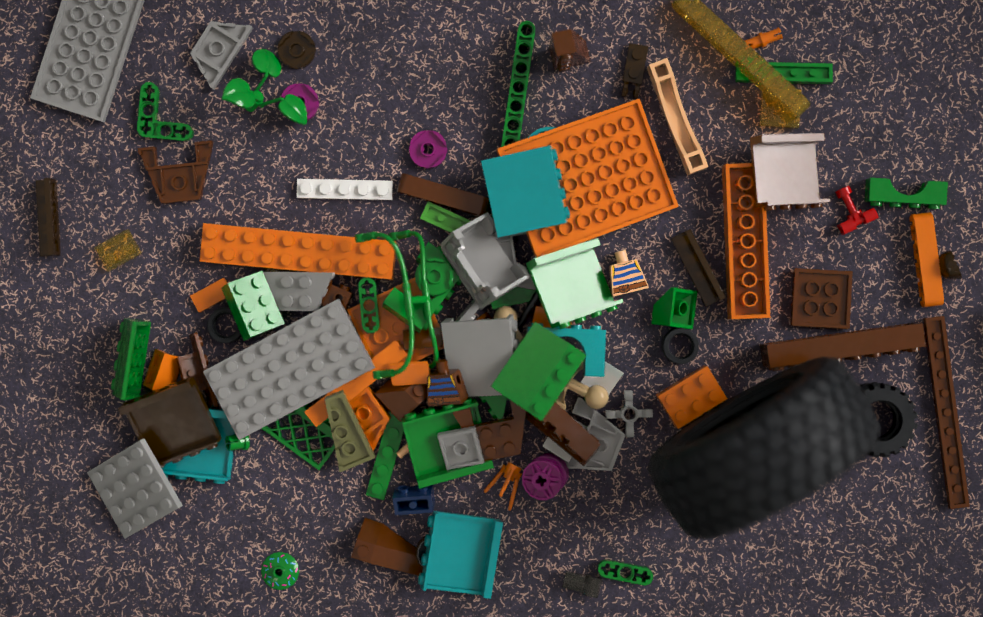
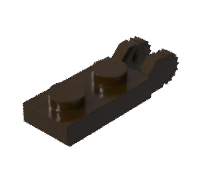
[621,43,648,99]

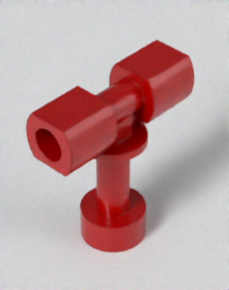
[835,185,879,235]

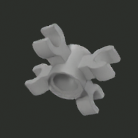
[605,390,653,437]

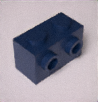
[392,485,435,515]

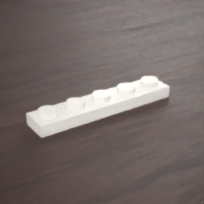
[297,179,393,200]

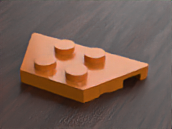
[349,386,391,451]

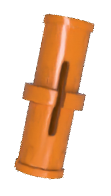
[742,27,783,53]

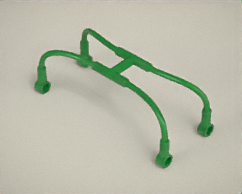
[355,230,439,379]

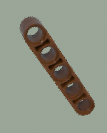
[396,173,490,216]

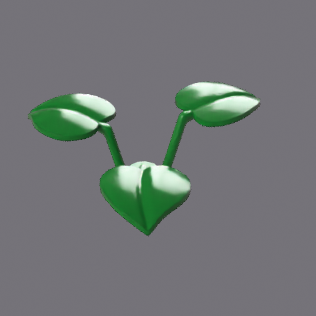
[222,48,307,125]

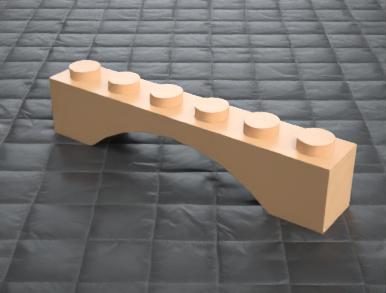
[647,58,708,176]

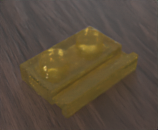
[94,229,142,272]

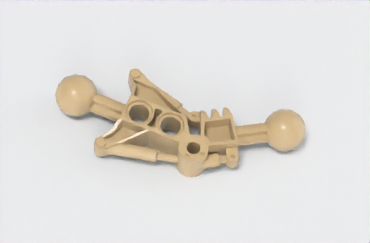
[494,306,609,410]

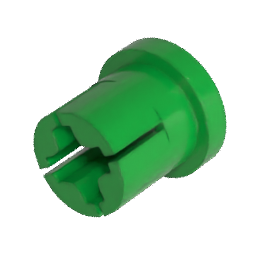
[225,434,250,451]

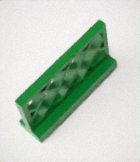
[262,404,335,470]

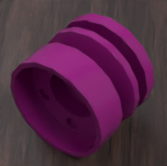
[522,453,569,500]

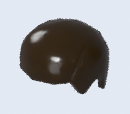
[939,251,962,280]

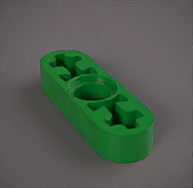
[358,277,380,333]
[598,559,653,585]

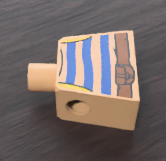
[609,250,649,297]

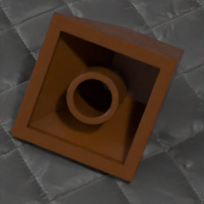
[374,379,427,422]

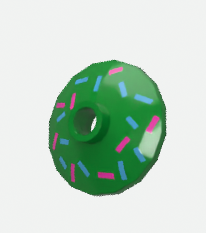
[261,552,299,590]

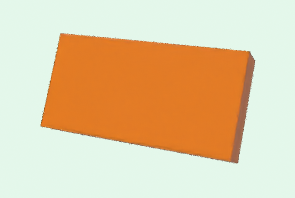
[190,278,227,313]

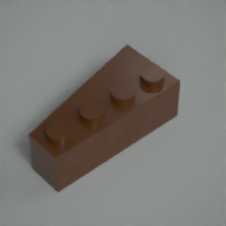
[549,29,591,72]
[525,402,601,466]

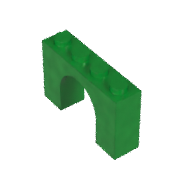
[382,242,462,333]

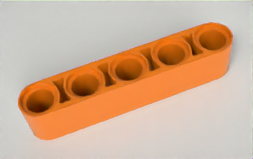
[909,212,944,308]

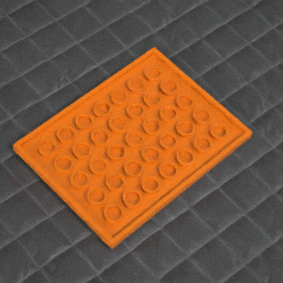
[496,98,679,258]

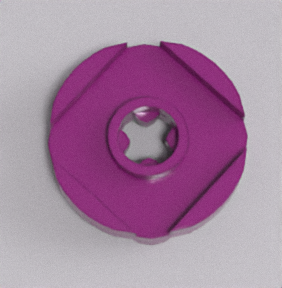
[281,83,320,121]
[409,130,448,169]

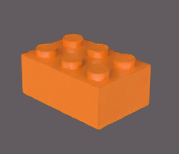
[656,365,727,429]

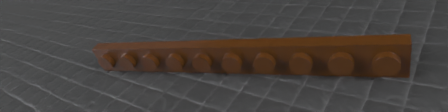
[923,316,970,509]

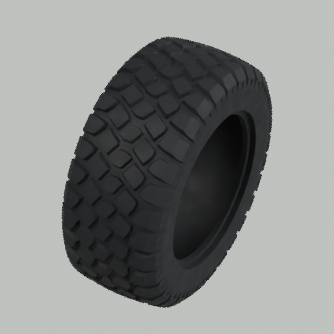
[648,357,880,540]

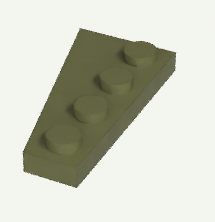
[325,390,375,472]

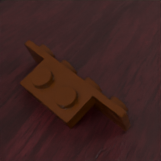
[176,332,218,408]

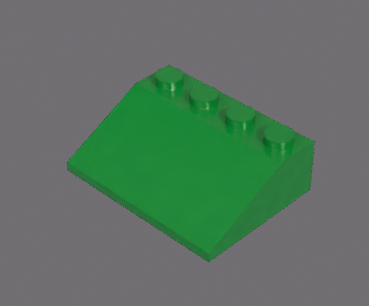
[111,318,151,400]
[490,322,587,421]

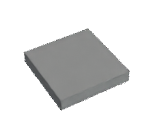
[437,426,485,470]

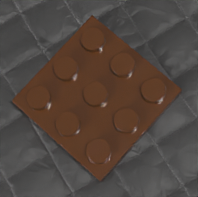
[790,268,853,329]

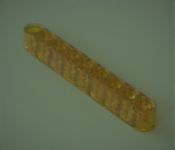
[671,0,810,120]

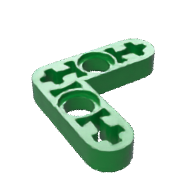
[137,82,194,142]

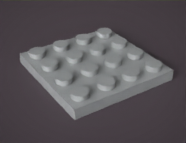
[87,438,183,539]

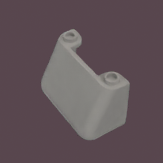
[441,212,530,308]

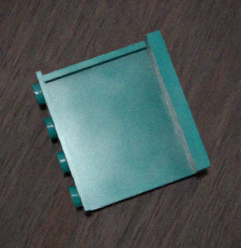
[481,145,570,237]
[162,408,235,484]
[418,511,503,599]

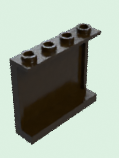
[118,376,222,468]

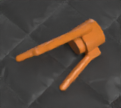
[484,462,522,511]

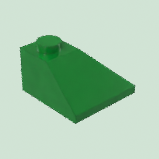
[651,287,698,329]

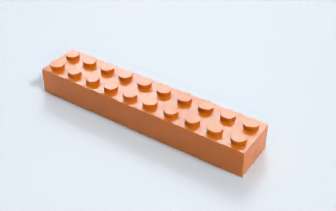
[199,223,397,280]

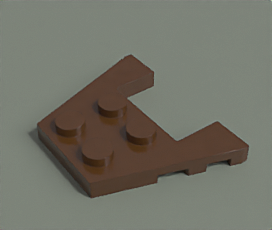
[137,140,213,204]
[453,400,526,461]

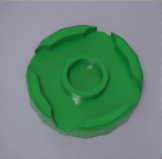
[415,257,454,296]

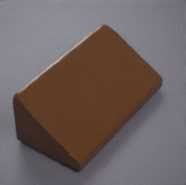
[403,327,443,350]

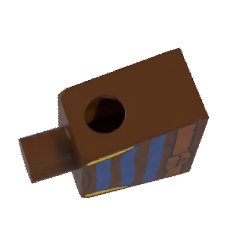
[427,359,469,406]

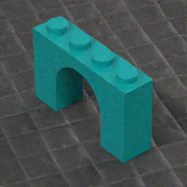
[527,323,606,377]

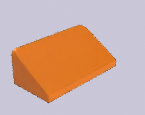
[389,361,431,386]

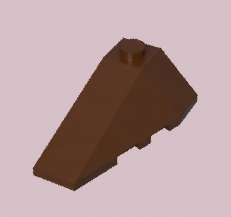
[351,518,423,576]

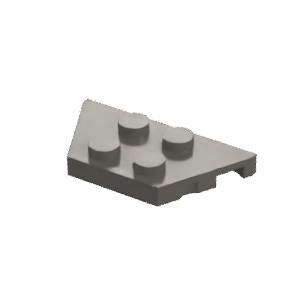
[190,21,254,90]
[263,272,335,311]

